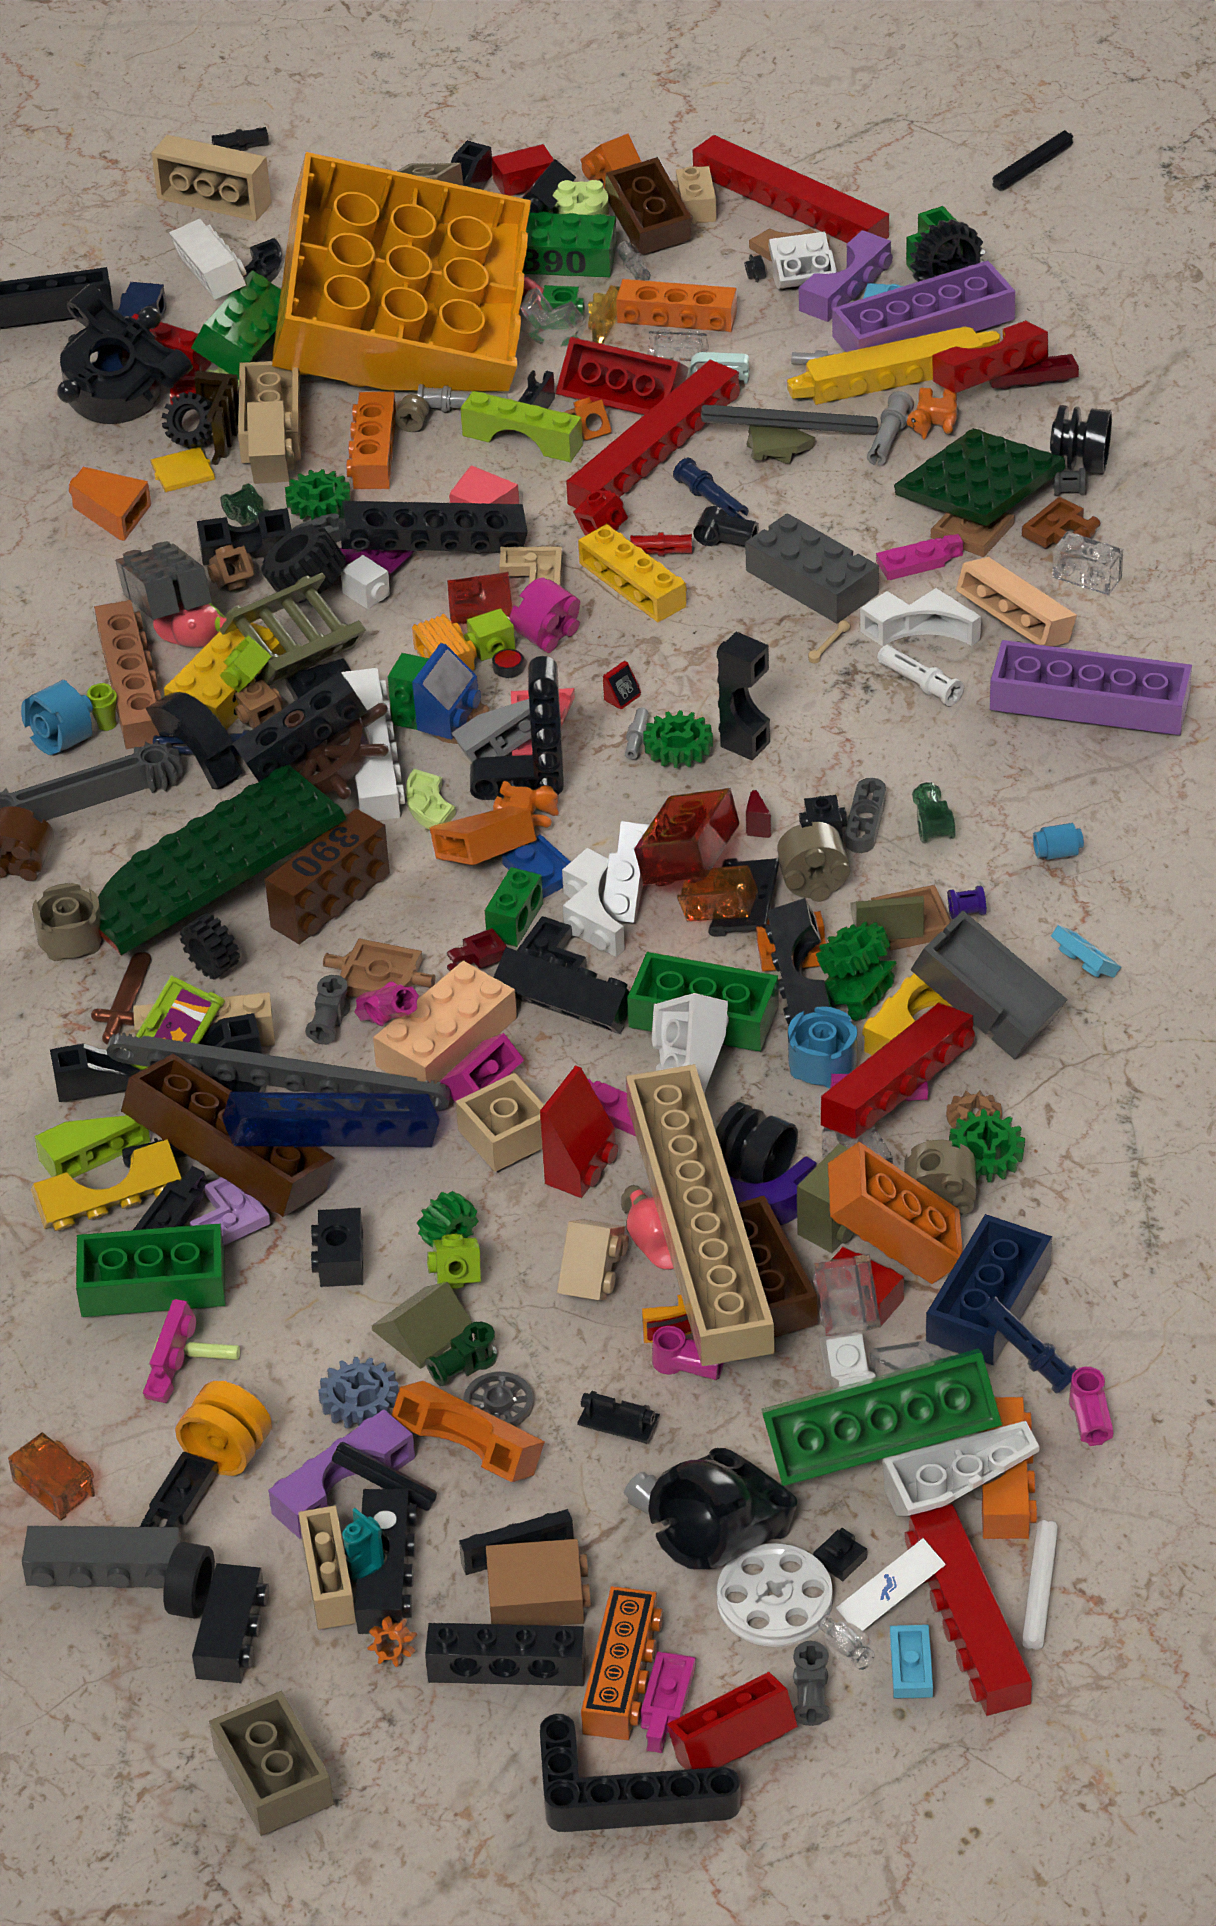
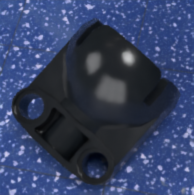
[648,1448,798,1570]

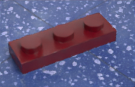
[989,354,1079,389]

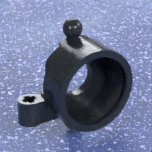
[57,284,193,424]

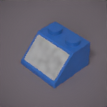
[412,643,481,740]

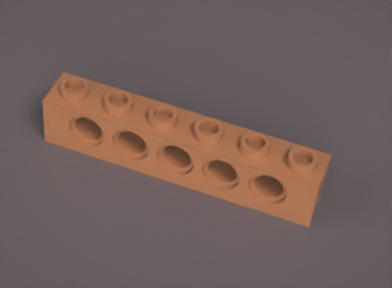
[94,600,161,749]

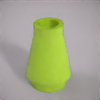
[86,683,117,731]

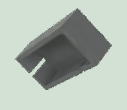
[745,513,879,624]
[115,541,212,620]
[911,911,1068,1060]

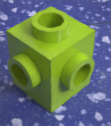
[427,1234,481,1289]

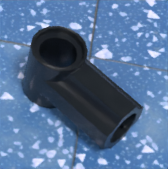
[693,506,759,546]

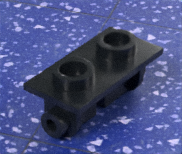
[577,1391,660,1444]

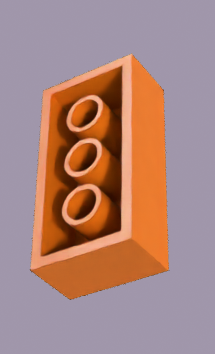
[828,1142,963,1284]

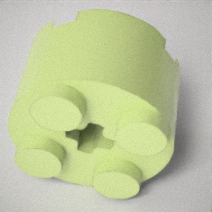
[552,180,609,216]

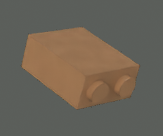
[486,1539,591,1626]

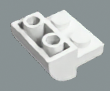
[768,232,837,289]

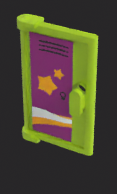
[130,975,225,1070]

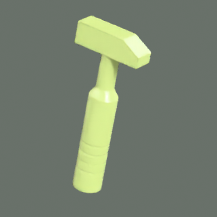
[154,1337,240,1360]

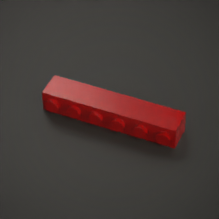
[821,1002,975,1139]
[904,1504,1032,1716]

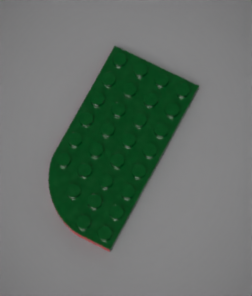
[95,765,347,956]

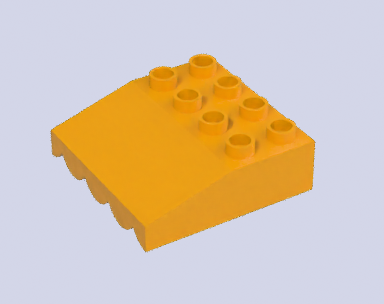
[272,152,531,391]

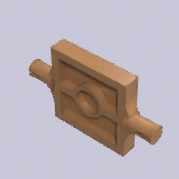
[323,938,436,998]

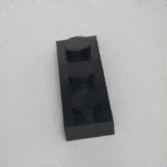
[459,1509,574,1575]

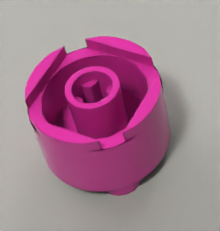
[510,577,580,653]

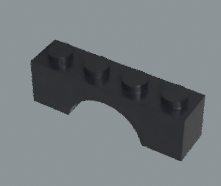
[716,631,770,761]
[765,898,836,1026]
[355,1489,417,1634]

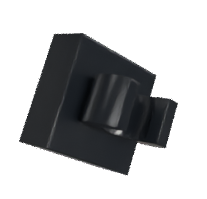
[813,1528,867,1581]

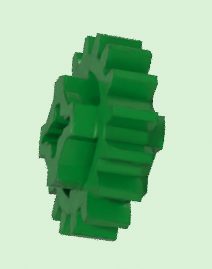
[285,469,351,520]
[643,710,713,768]
[816,922,891,979]
[949,1109,1025,1182]

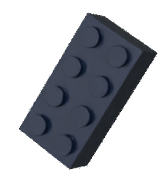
[926,1214,1052,1365]

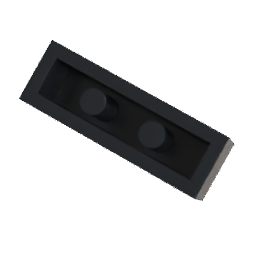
[192,1563,269,1683]

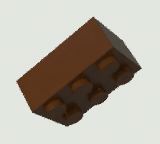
[605,157,692,256]

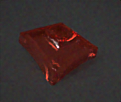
[447,572,513,624]

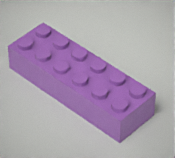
[832,261,1015,352]
[990,640,1192,735]

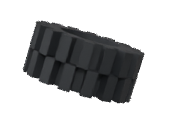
[162,392,213,449]
[180,913,240,979]

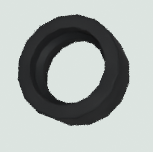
[163,1542,215,1619]

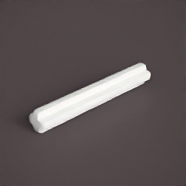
[1022,1520,1058,1650]

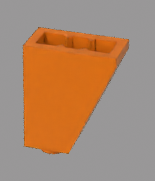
[69,466,151,541]
[429,806,536,865]

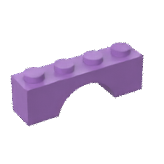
[799,230,893,322]
[268,1409,415,1539]

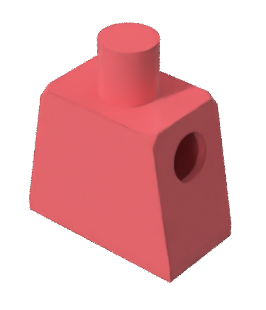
[449,465,519,504]

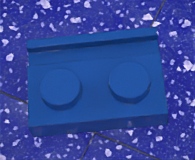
[502,834,571,898]

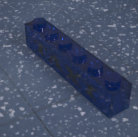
[223,1092,440,1147]

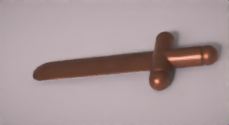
[91,952,151,1045]

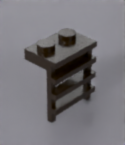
[194,371,239,465]

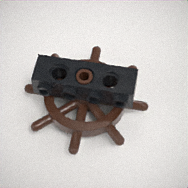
[233,671,389,799]

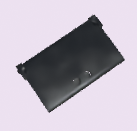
[708,858,779,937]

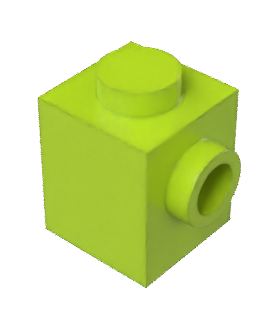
[464,608,515,661]

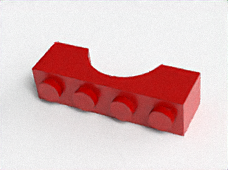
[932,320,1048,393]

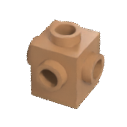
[207,545,254,591]
[235,679,283,729]

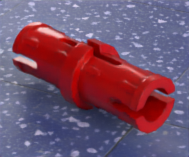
[630,532,692,557]

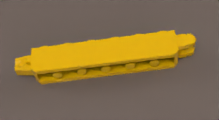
[787,326,1000,405]

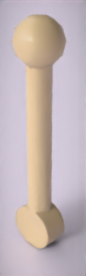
[808,620,850,663]

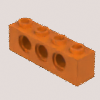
[616,279,737,332]
[346,391,396,489]

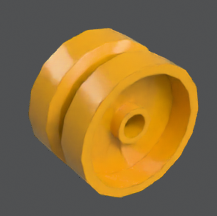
[175,1381,272,1476]

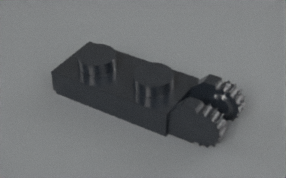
[140,1452,218,1531]

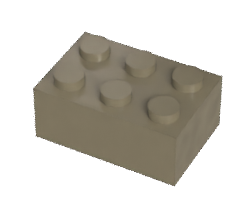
[209,1690,334,1836]

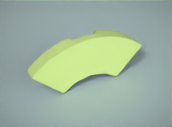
[406,769,456,830]

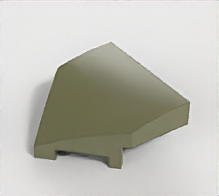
[746,426,815,464]

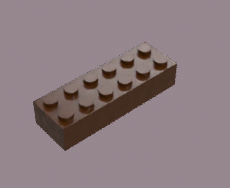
[121,1054,335,1217]

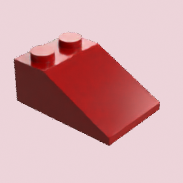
[540,1065,618,1198]

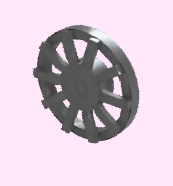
[464,1372,533,1427]

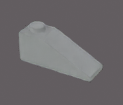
[451,699,531,763]

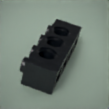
[425,1623,586,1686]

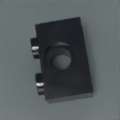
[311,1208,363,1287]

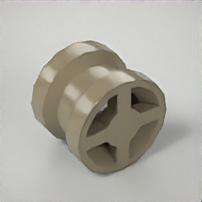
[394,394,429,432]

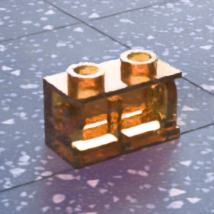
[677,865,758,922]
[8,1432,95,1521]

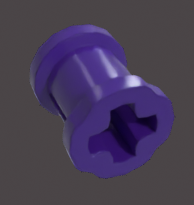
[947,885,987,919]

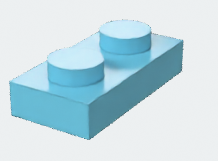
[1051,925,1121,978]
[890,1625,933,1698]

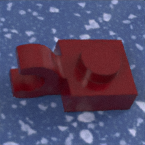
[447,928,507,971]

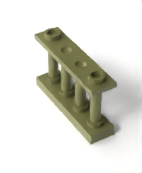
[219,573,366,686]

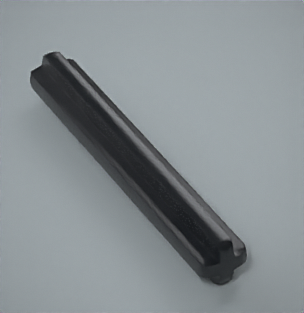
[992,130,1073,191]

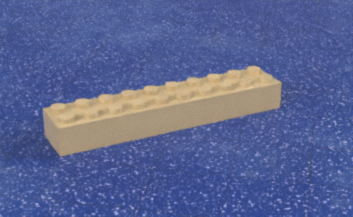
[626,1064,775,1366]

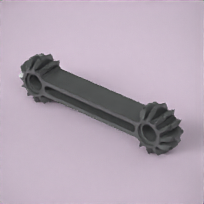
[0,740,183,822]

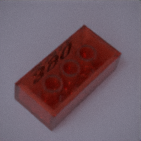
[634,788,740,887]

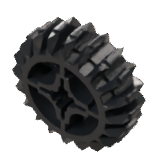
[909,219,986,282]

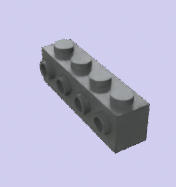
[22,1526,181,1589]

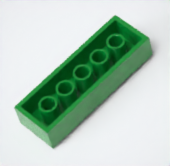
[761,1348,1002,1486]

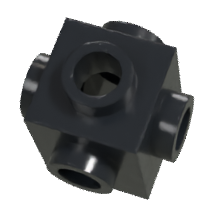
[799,795,847,843]

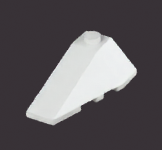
[652,993,728,1093]
[883,1421,1039,1516]

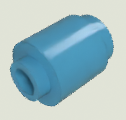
[1033,823,1084,860]

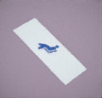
[836,1538,946,1634]

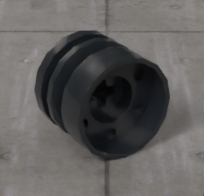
[1050,405,1112,474]
[716,1102,798,1184]

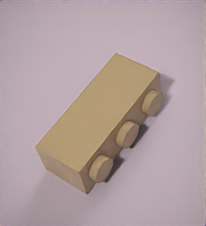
[298,1505,356,1630]

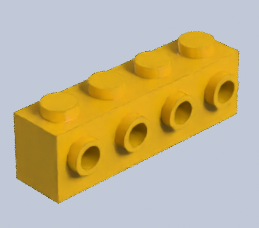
[578,524,687,623]

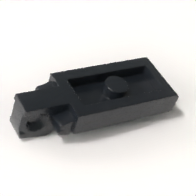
[133,1166,208,1230]

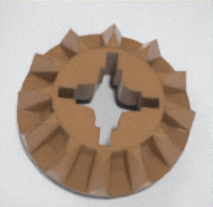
[946,1090,1002,1129]

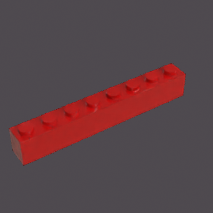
[692,135,889,243]
[566,359,740,508]

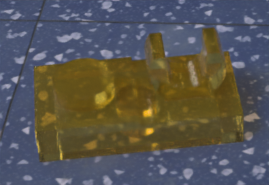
[588,285,620,344]

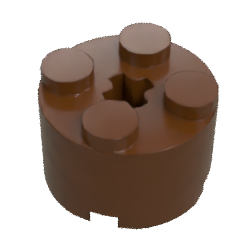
[0,806,54,881]

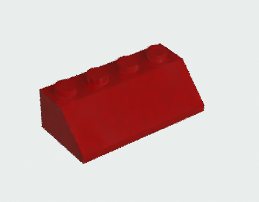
[555,337,689,415]

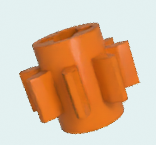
[367,1616,417,1667]

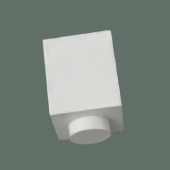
[341,555,390,609]

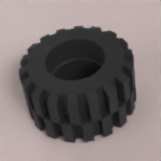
[261,524,346,604]

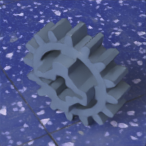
[318,1357,399,1428]

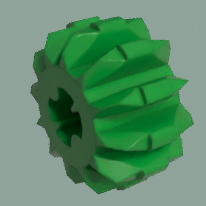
[417,1191,479,1248]

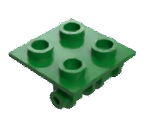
[825,960,897,1021]

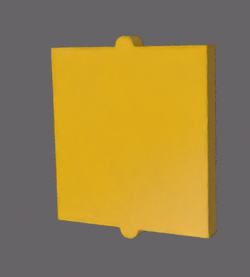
[150,447,215,492]

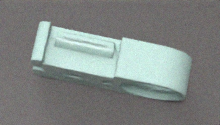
[689,352,750,384]

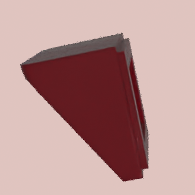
[746,790,771,838]

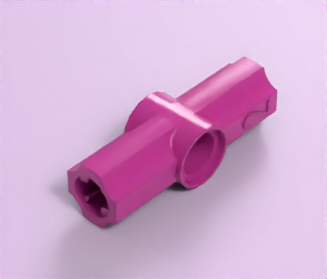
[354,981,419,1026]

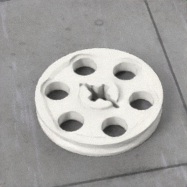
[717,1543,832,1647]

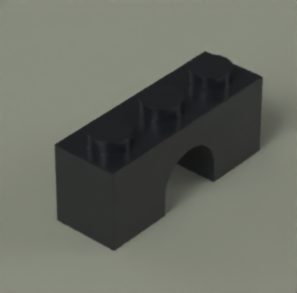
[197,508,292,565]

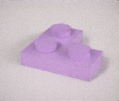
[190,1177,270,1246]

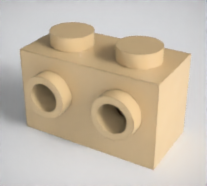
[672,166,716,224]

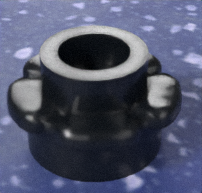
[744,254,766,282]

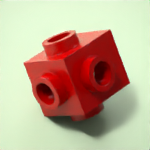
[573,489,628,536]

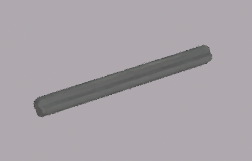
[701,405,878,434]

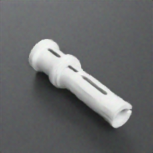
[877,645,964,706]

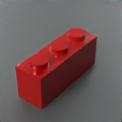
[666,1672,798,1770]

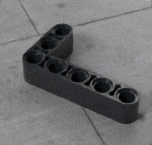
[470,656,564,800]
[540,1714,741,1832]

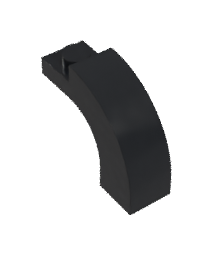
[522,159,576,213]
[146,692,243,789]

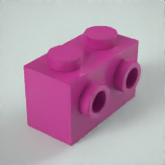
[439,1033,524,1103]

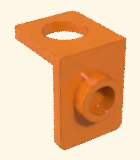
[565,397,611,440]

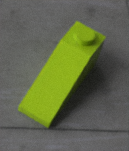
[34,1115,151,1178]

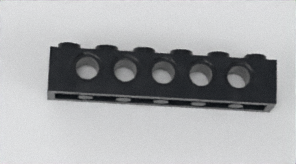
[338,501,528,552]

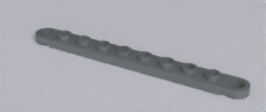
[106,1033,451,1111]

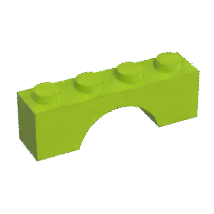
[461,391,583,463]

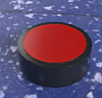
[492,649,524,678]

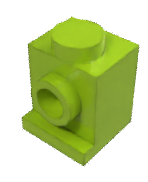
[220,635,272,693]

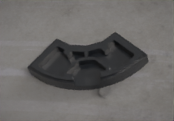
[242,238,282,282]

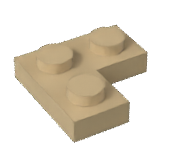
[499,547,562,586]

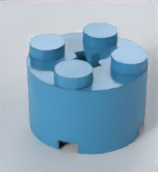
[21,680,93,755]
[788,1007,857,1088]

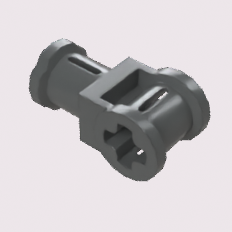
[305,975,350,1045]
[793,1641,829,1726]

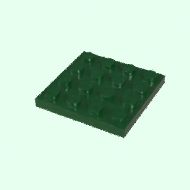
[894,428,1066,526]

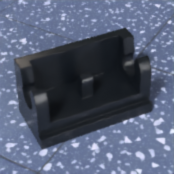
[518,370,555,409]

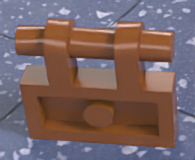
[1021,496,1101,557]

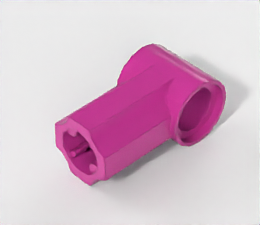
[652,1326,724,1380]
[1069,1366,1113,1446]

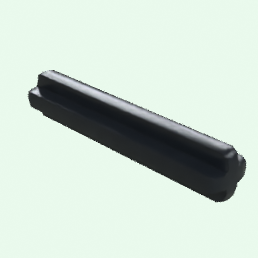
[332,1442,437,1511]

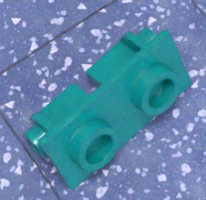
[342,1508,385,1583]

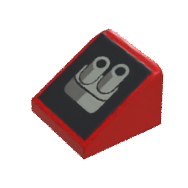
[603,660,641,709]

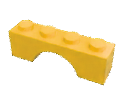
[862,974,952,1055]
[31,1139,182,1231]

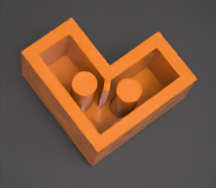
[580,133,641,189]

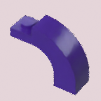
[729,1156,817,1226]

